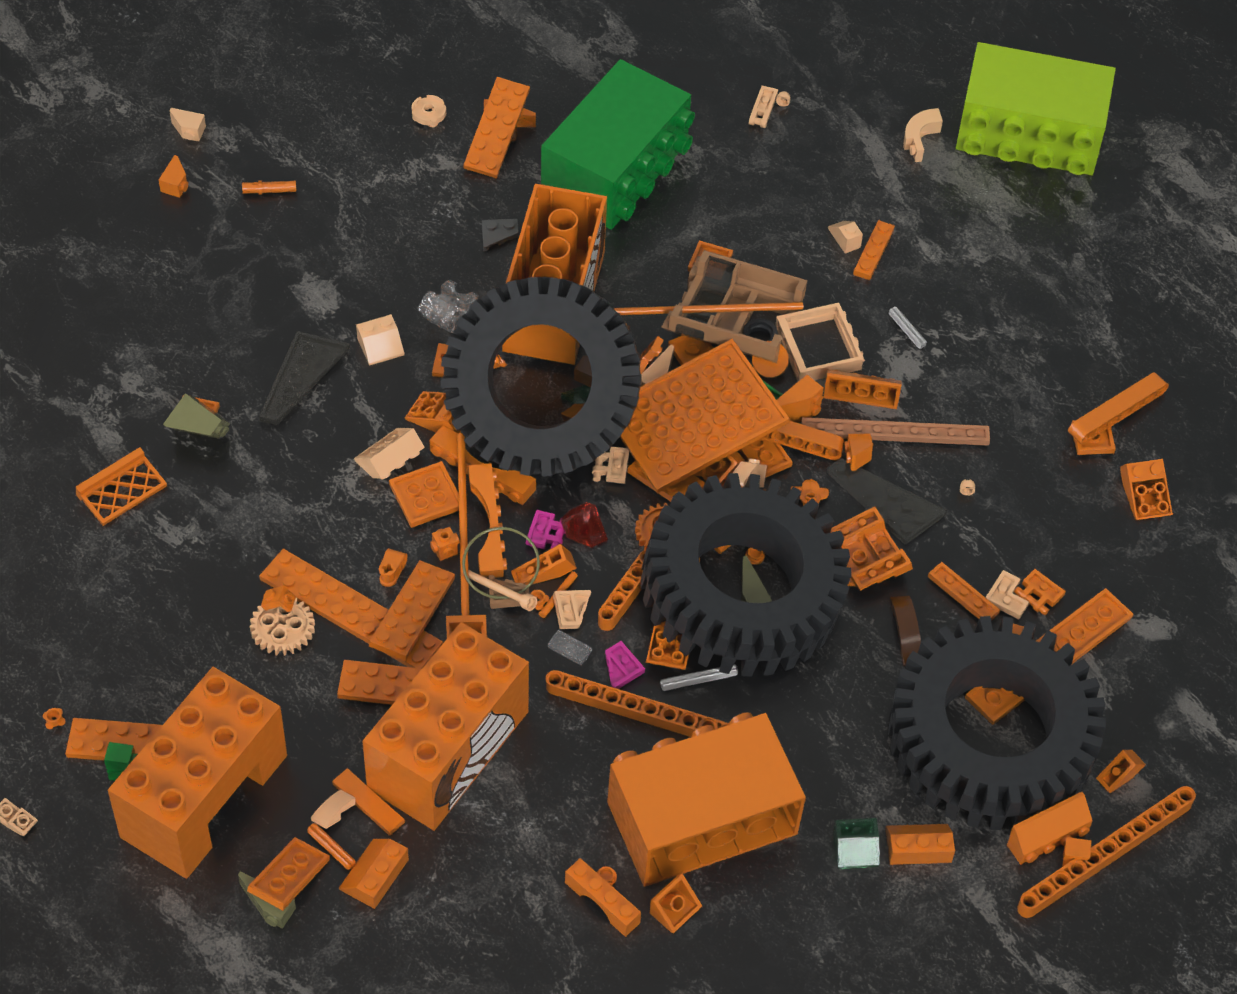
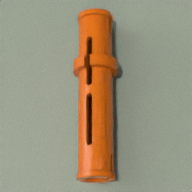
[242,180,296,195]

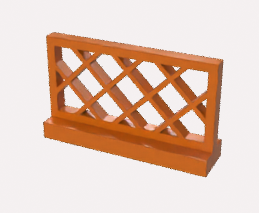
[76,447,167,526]

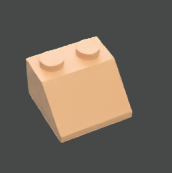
[356,315,404,366]

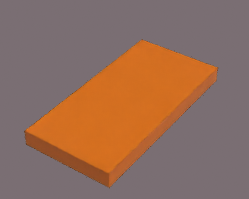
[247,837,330,911]

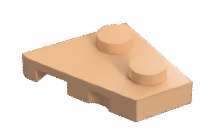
[553,590,591,629]

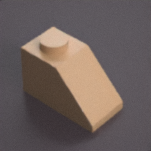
[170,108,206,141]
[828,221,863,253]
[733,459,767,488]

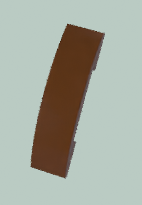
[890,596,921,666]

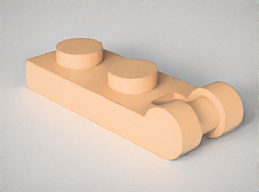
[749,86,778,128]

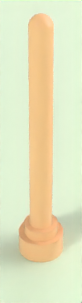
[468,570,537,611]

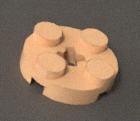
[412,95,446,127]

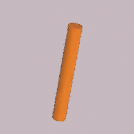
[539,571,578,618]

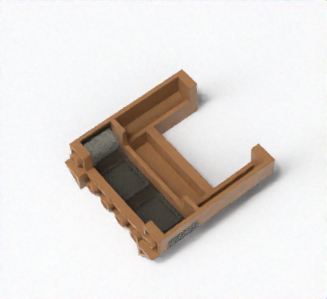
[662,250,808,363]

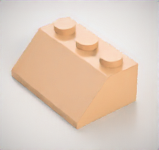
[354,428,425,479]

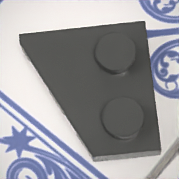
[482,219,518,251]

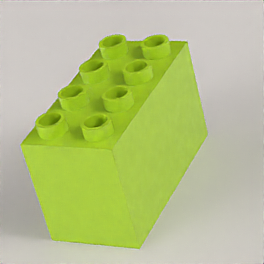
[956,42,1116,176]

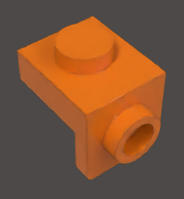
[261,585,296,612]

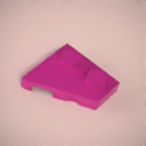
[605,641,645,689]

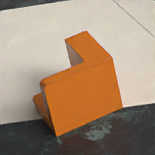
[1062,837,1091,866]

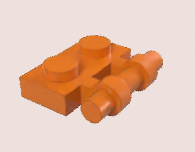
[1014,569,1066,615]

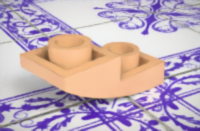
[311,789,355,829]
[0,798,38,836]

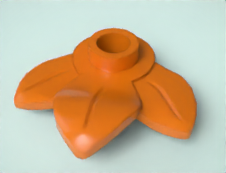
[791,479,829,506]

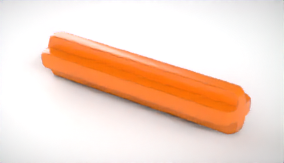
[307,823,356,870]

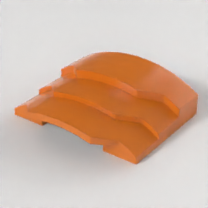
[830,506,913,591]

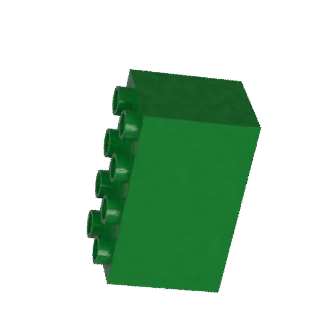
[541,59,695,230]

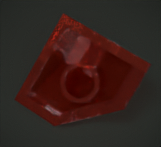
[560,502,608,548]

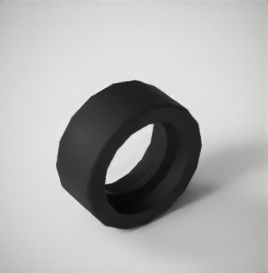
[743,318,778,341]

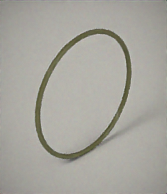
[462,527,540,599]

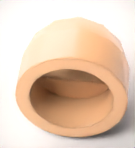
[776,91,790,107]
[960,479,975,495]

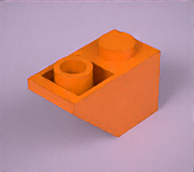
[844,434,873,471]

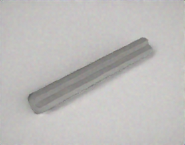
[660,664,738,691]

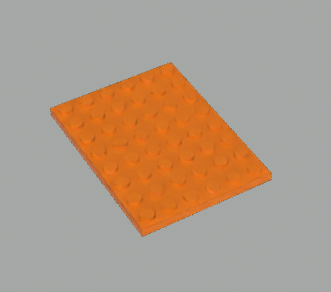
[620,339,790,494]

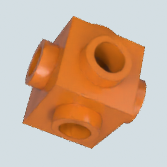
[430,527,460,561]

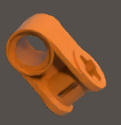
[379,548,408,587]

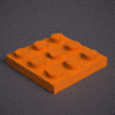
[389,461,459,528]

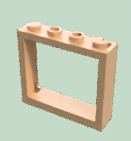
[776,303,865,382]

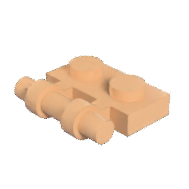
[592,447,629,484]

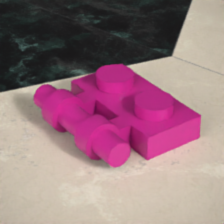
[526,510,568,549]

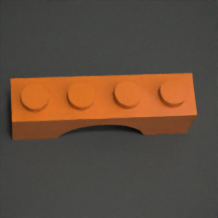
[565,858,641,937]

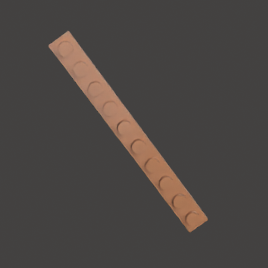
[801,418,990,445]

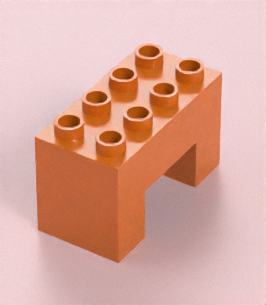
[108,667,287,879]

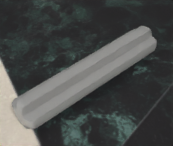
[889,306,927,349]

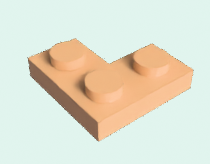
[985,570,1029,620]

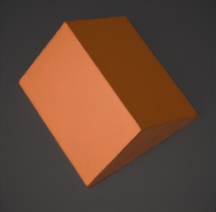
[650,873,702,933]

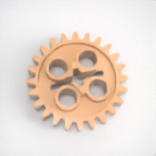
[250,598,315,656]

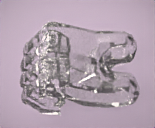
[417,280,479,333]

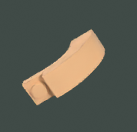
[903,108,943,162]

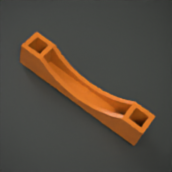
[430,425,536,505]
[469,463,507,578]

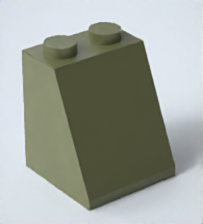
[163,393,230,439]

